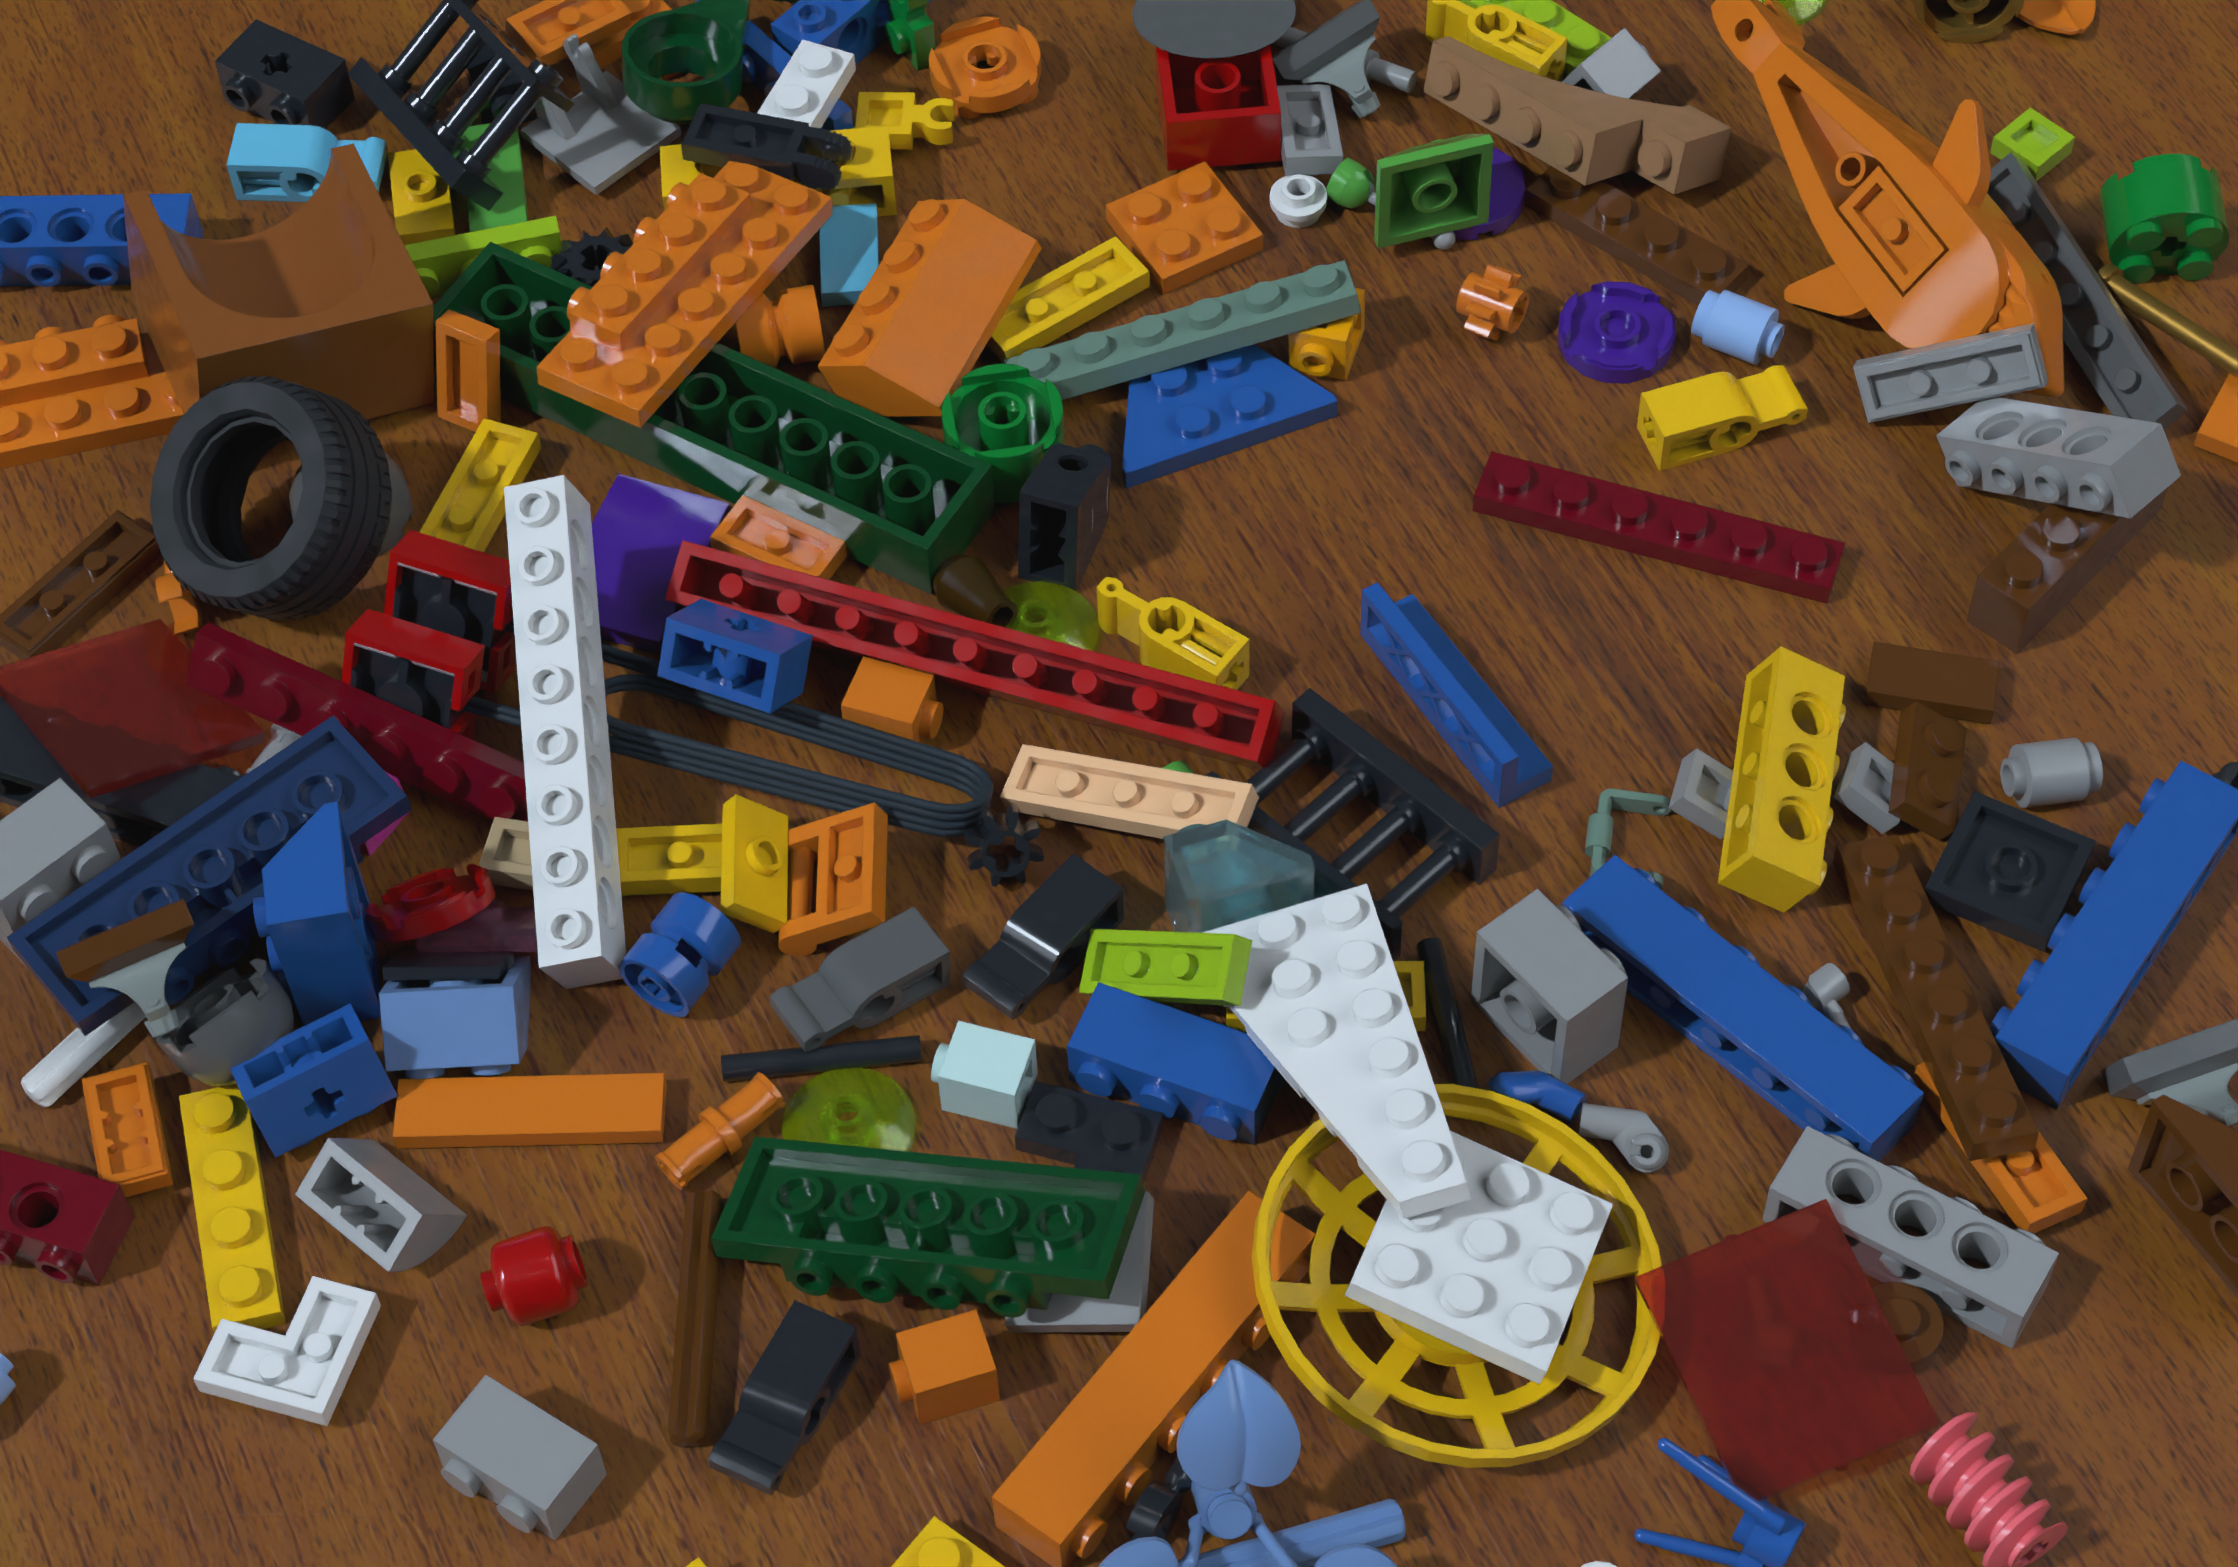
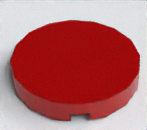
[365,864,495,942]

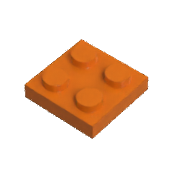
[1105,161,1263,295]

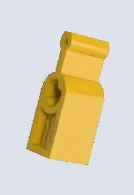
[1425,0,1568,82]
[1637,365,1808,471]
[1097,577,1250,690]

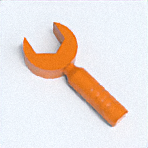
[156,561,202,636]

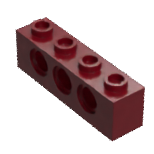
[0,1149,135,1286]

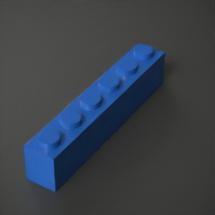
[1989,761,2238,1110]
[1562,855,1924,1162]

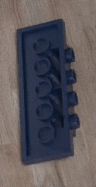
[7,716,412,1036]

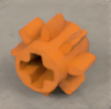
[1456,264,1529,341]

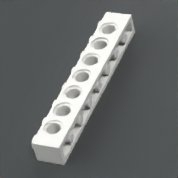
[504,475,626,989]

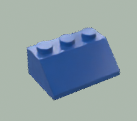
[253,801,381,1026]

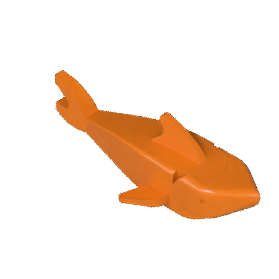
[1711,0,2065,398]

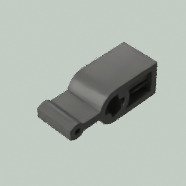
[769,906,950,1052]

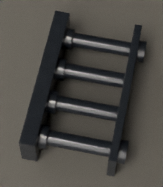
[348,0,574,211]
[1207,688,1500,961]

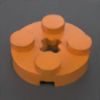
[929,16,1041,119]

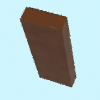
[0,510,161,669]

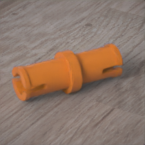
[654,1072,786,1190]

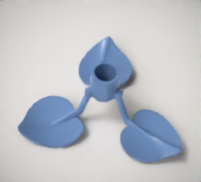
[1098,1359,1398,1567]

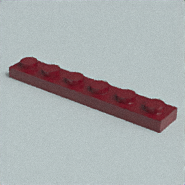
[1472,451,1845,604]
[186,622,528,822]

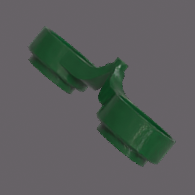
[622,0,799,124]

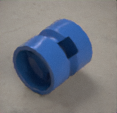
[618,892,741,1017]

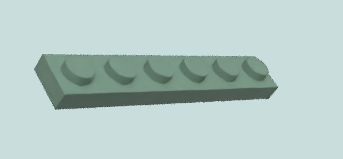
[1004,260,1361,400]

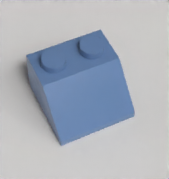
[379,956,531,1079]

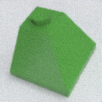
[1374,134,1494,249]

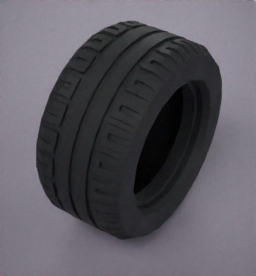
[150,376,392,621]

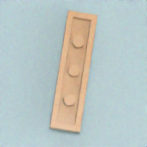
[1000,744,1259,852]

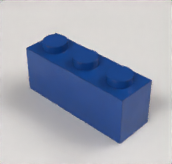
[1067,982,1284,1145]

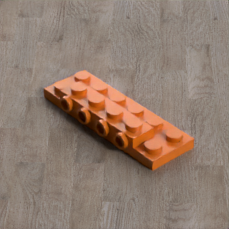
[536,160,832,428]
[0,315,184,469]

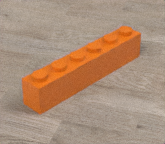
[992,1190,1316,1567]

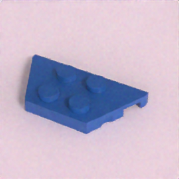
[1122,344,1338,489]

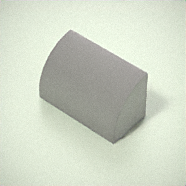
[295,1138,467,1272]

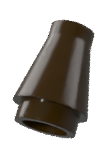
[933,554,1018,628]

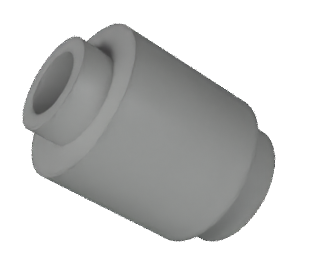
[2000,737,2103,808]

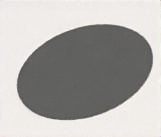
[1132,0,1296,58]

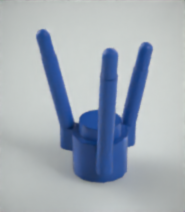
[1634,1438,1807,1567]

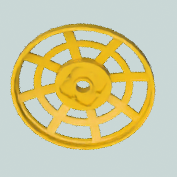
[1252,1084,1665,1468]

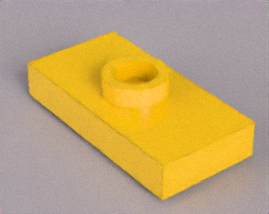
[388,149,456,245]
[720,794,788,934]

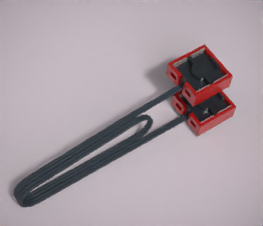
[341,530,994,837]

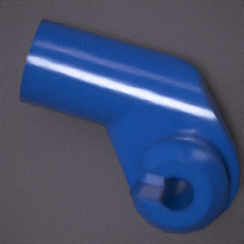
[1487,1070,1587,1124]

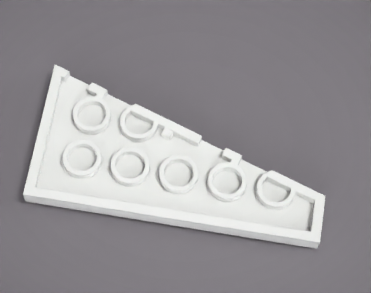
[1202,884,1471,1219]

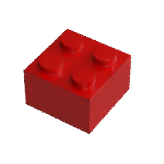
[1155,45,1281,171]

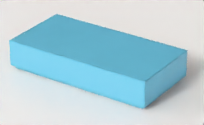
[820,203,879,307]

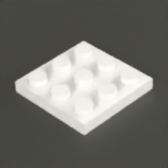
[1344,1131,1613,1384]

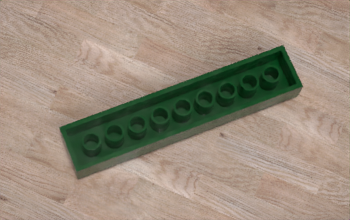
[433,242,995,595]

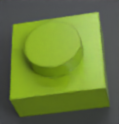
[1990,107,2075,182]

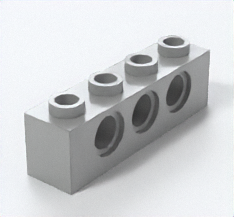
[1936,397,2181,518]
[1762,1126,2059,1349]

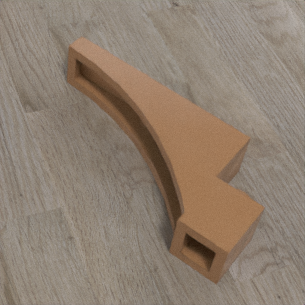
[1423,36,1731,195]

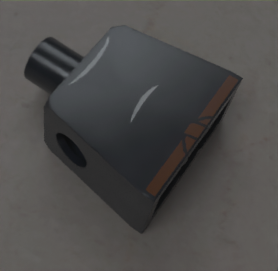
[1018,443,1111,593]

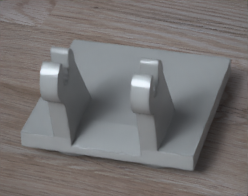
[521,34,681,195]

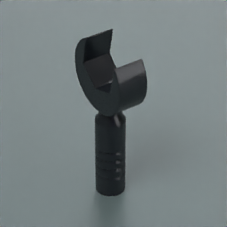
[1126,1456,1192,1541]

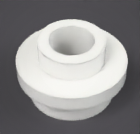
[1270,174,1327,228]

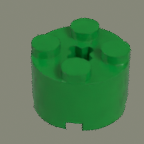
[2099,154,2230,284]
[941,364,1065,503]

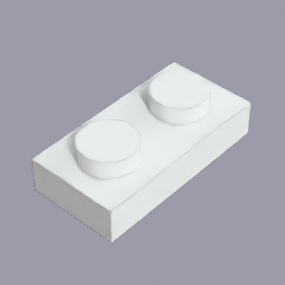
[758,40,856,129]

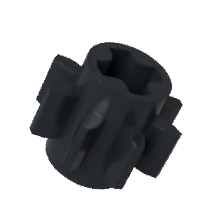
[964,803,1044,887]

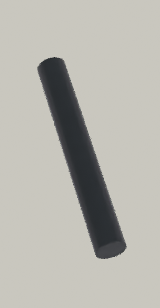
[1416,937,1479,1089]
[721,1035,922,1082]

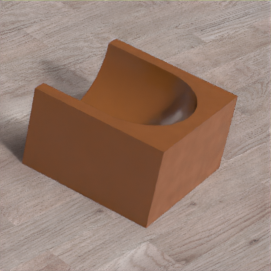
[123,143,434,420]

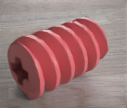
[1910,1412,2069,1567]

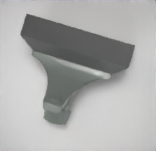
[1272,0,1381,118]
[2100,1018,2238,1127]

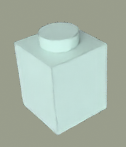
[931,1021,1038,1129]

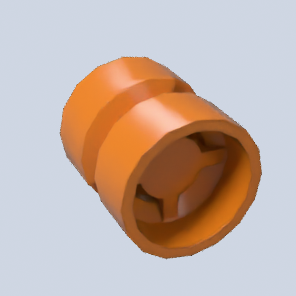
[735,285,825,368]

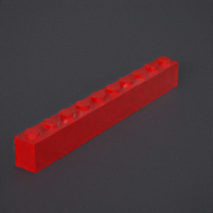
[664,540,1286,770]

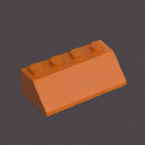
[818,199,1042,417]

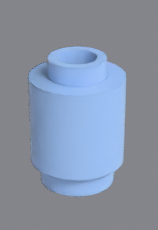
[1691,290,1785,365]

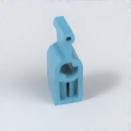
[226,123,388,202]

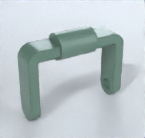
[1585,788,1671,890]

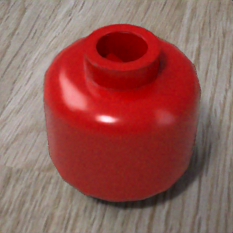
[480,1226,588,1326]

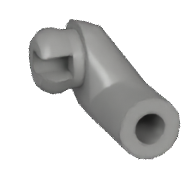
[1579,1103,1669,1173]

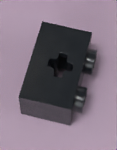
[214,19,355,129]

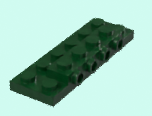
[711,1136,1145,1318]

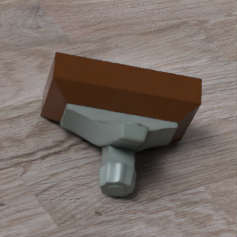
[56,898,194,1037]

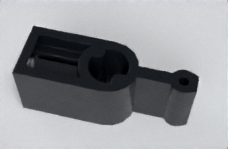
[962,854,1124,1020]
[708,1300,861,1496]

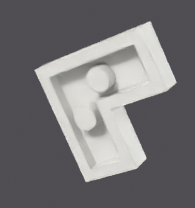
[193,1276,381,1426]

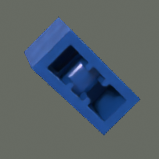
[657,599,813,714]
[230,1003,398,1158]

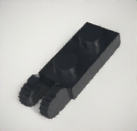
[681,103,853,191]

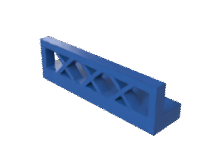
[1360,582,1553,808]

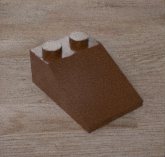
[2128,1095,2238,1299]

